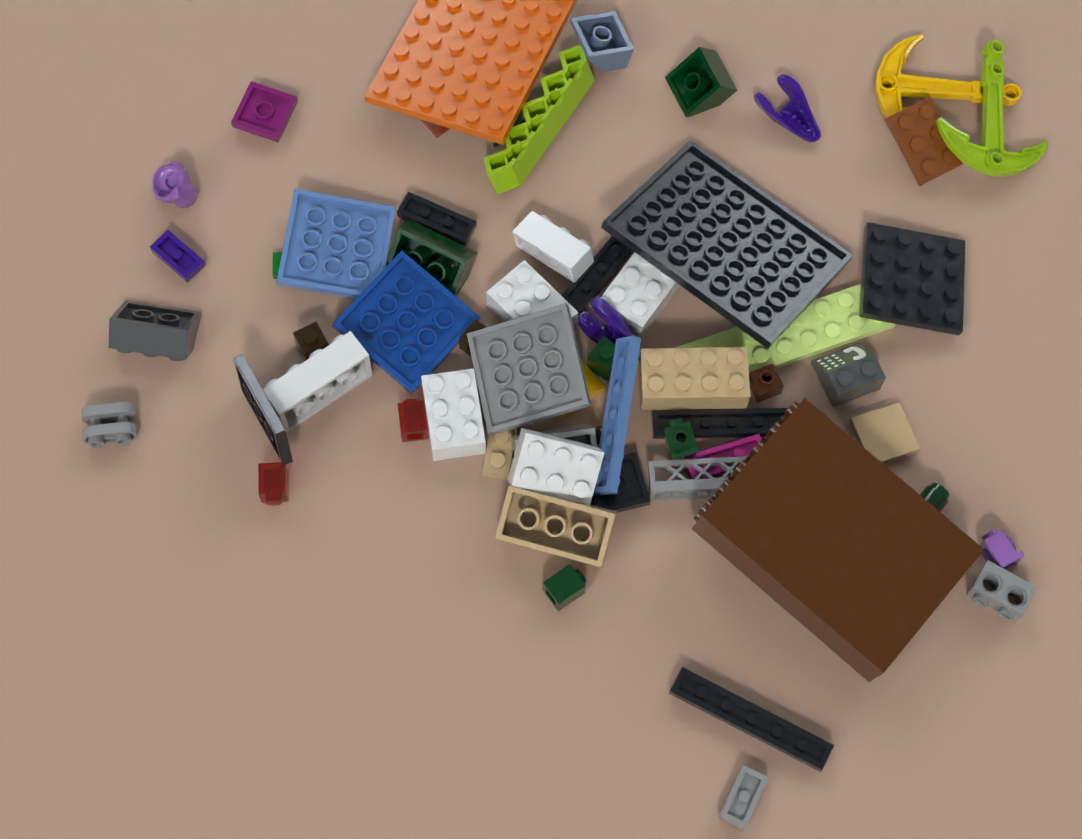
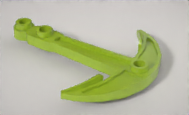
[936,40,1048,177]

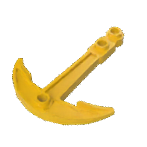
[874,34,1022,118]

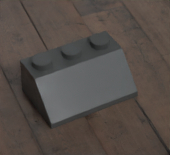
[108,301,201,361]

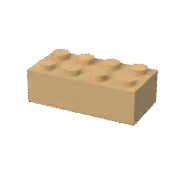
[638,347,750,410]
[495,485,617,567]

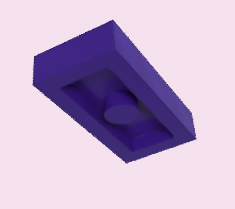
[150,230,206,283]

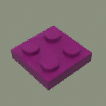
[231,81,298,143]

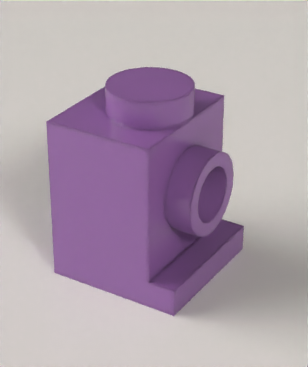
[980,529,1025,570]

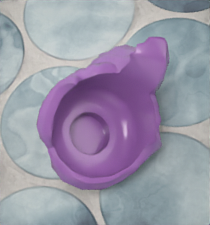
[152,161,199,208]

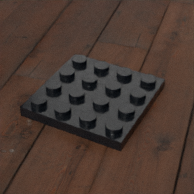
[859,222,965,335]

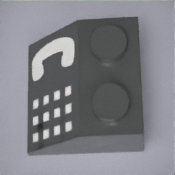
[811,343,886,408]

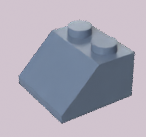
[570,11,634,72]

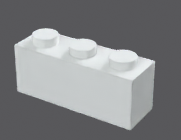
[512,211,594,283]

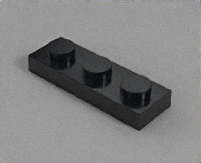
[397,192,477,246]

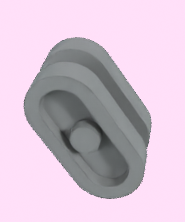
[82,402,137,448]

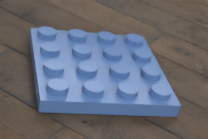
[277,189,396,299]

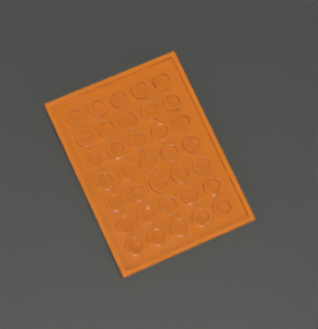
[364,0,578,145]

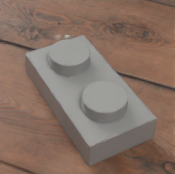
[718,765,769,831]

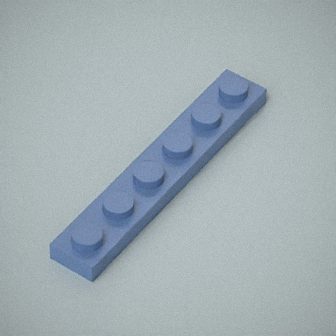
[594,335,641,496]

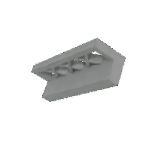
[648,456,747,501]

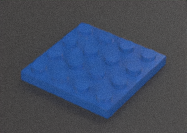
[332,250,481,395]

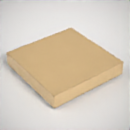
[850,402,920,464]

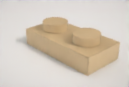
[482,428,517,479]

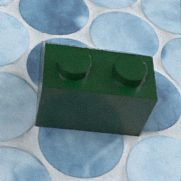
[665,47,737,117]

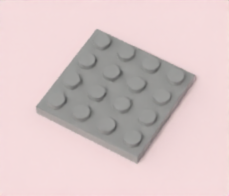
[467,303,592,435]

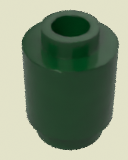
[920,483,950,512]

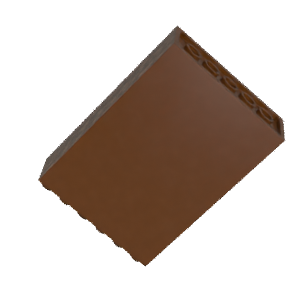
[692,398,985,682]

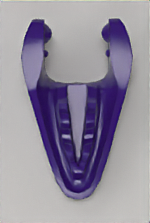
[754,74,821,143]
[578,297,641,360]

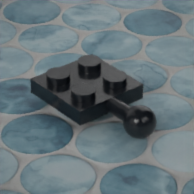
[592,425,650,513]

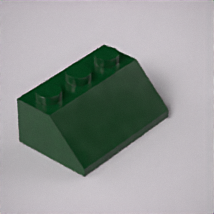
[386,220,478,297]

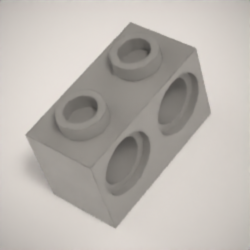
[967,560,1037,622]

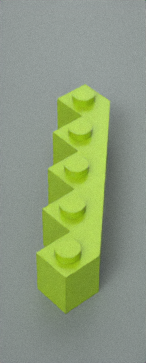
[483,44,595,195]

